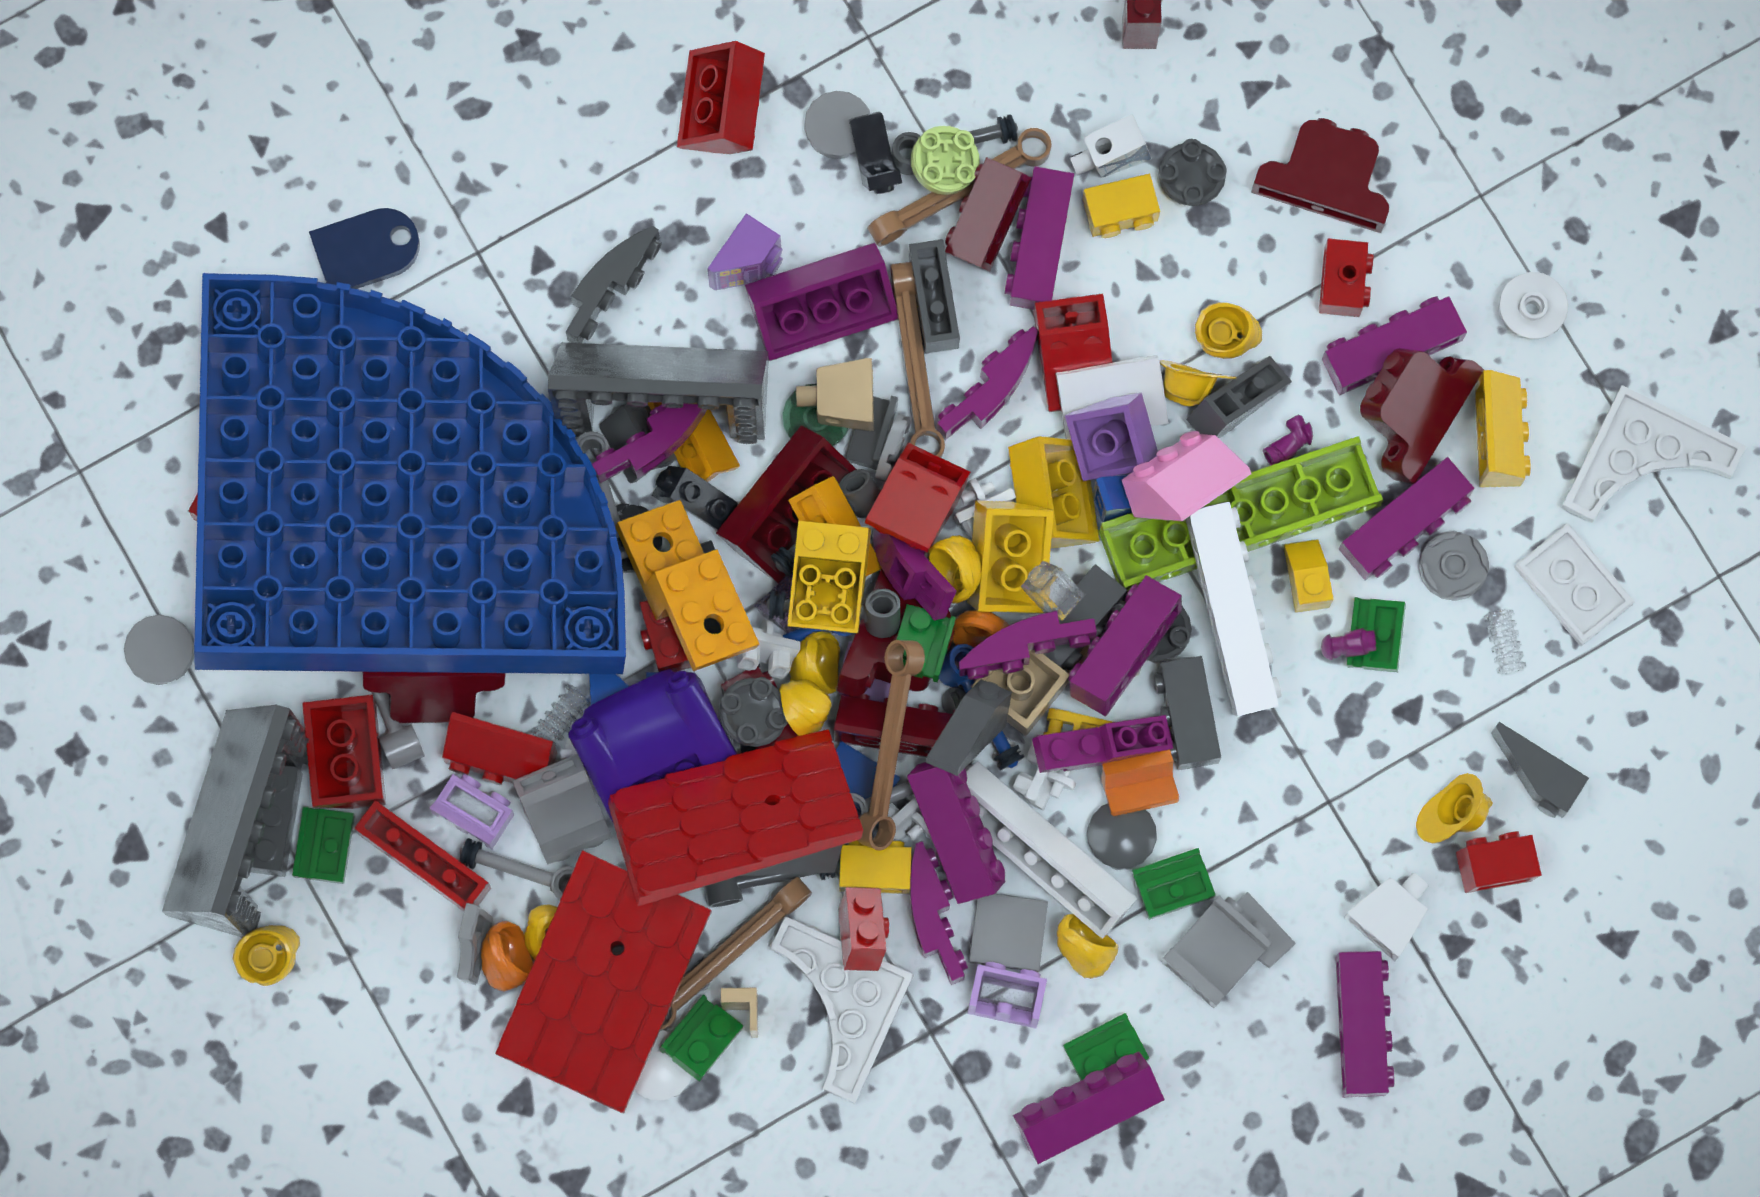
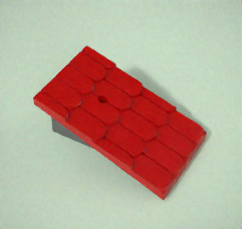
[608,729,863,906]
[495,850,712,1114]

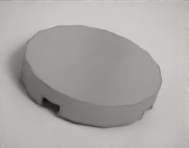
[804,90,870,159]
[875,413,911,482]
[1419,531,1489,601]
[124,615,194,685]

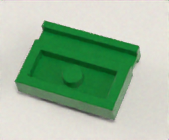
[1347,597,1406,673]
[896,604,956,683]
[292,806,355,884]
[1132,848,1216,920]
[659,994,744,1082]
[1063,1013,1150,1081]

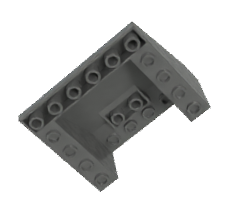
[548,342,769,444]
[162,705,310,938]

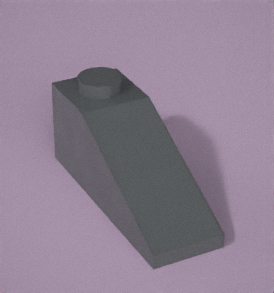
[1186,356,1292,438]
[926,679,1012,776]
[1491,721,1589,818]

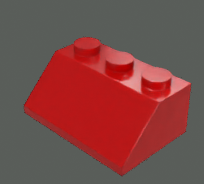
[677,41,765,155]
[302,695,386,809]
[442,712,558,785]

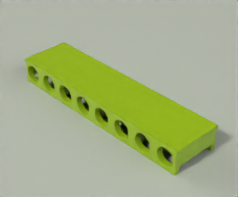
[1098,436,1383,593]

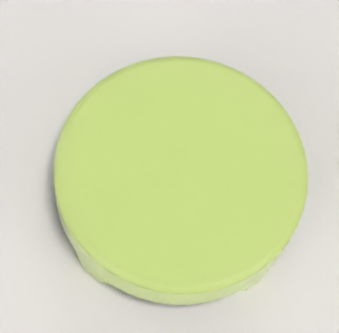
[911,126,980,195]

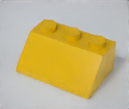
[1474,370,1531,487]
[1008,436,1100,549]
[967,500,1054,613]

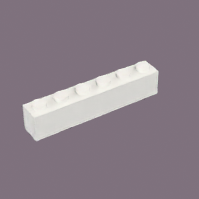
[1186,502,1282,716]
[966,761,1138,939]

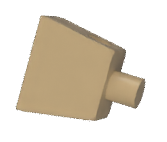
[796,358,874,431]

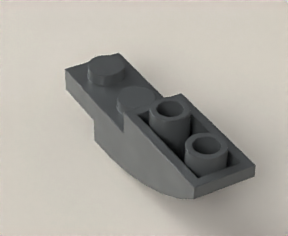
[566,226,662,343]

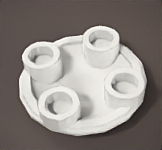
[634,1030,692,1100]

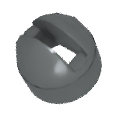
[942,687,966,714]

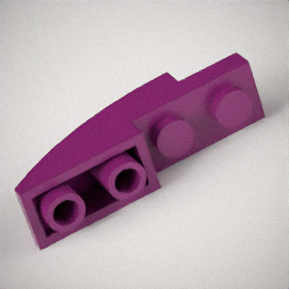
[937,326,1038,441]
[592,403,707,484]
[873,528,956,620]
[959,611,1097,680]
[1032,715,1174,773]
[910,841,968,985]

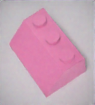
[1122,431,1251,521]

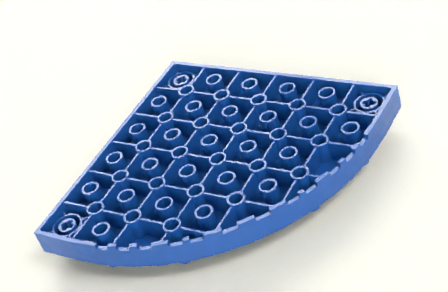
[194,273,626,674]

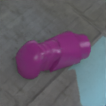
[1263,414,1313,465]
[1321,628,1376,660]

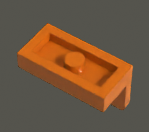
[1101,749,1179,816]

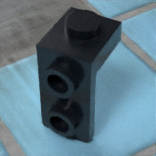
[849,112,902,194]
[652,466,738,531]

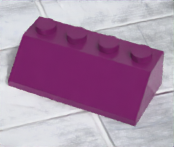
[745,243,898,361]

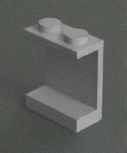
[512,754,612,865]
[1161,895,1272,1008]

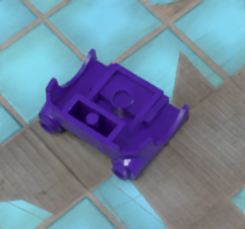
[568,669,737,824]

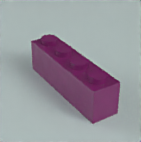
[1004,166,1075,310]
[1322,296,1467,396]
[1339,457,1475,581]
[1068,575,1182,717]
[907,762,1006,904]
[1335,951,1394,1098]
[1013,1052,1165,1164]

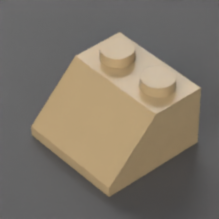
[972,650,1070,736]

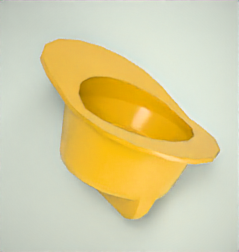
[1159,360,1237,407]
[1416,773,1493,844]

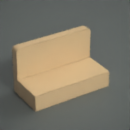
[721,988,758,1038]

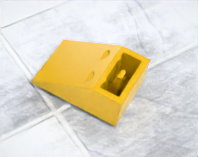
[787,521,871,633]

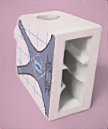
[1070,114,1152,178]

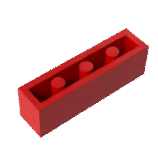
[354,800,491,911]

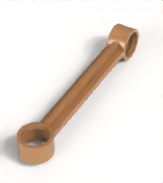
[867,128,1052,247]
[890,262,945,458]
[857,640,925,850]
[660,877,812,1031]

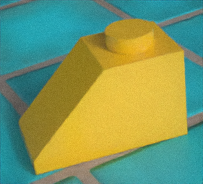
[1284,540,1334,613]

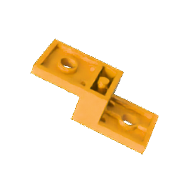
[615,500,759,672]

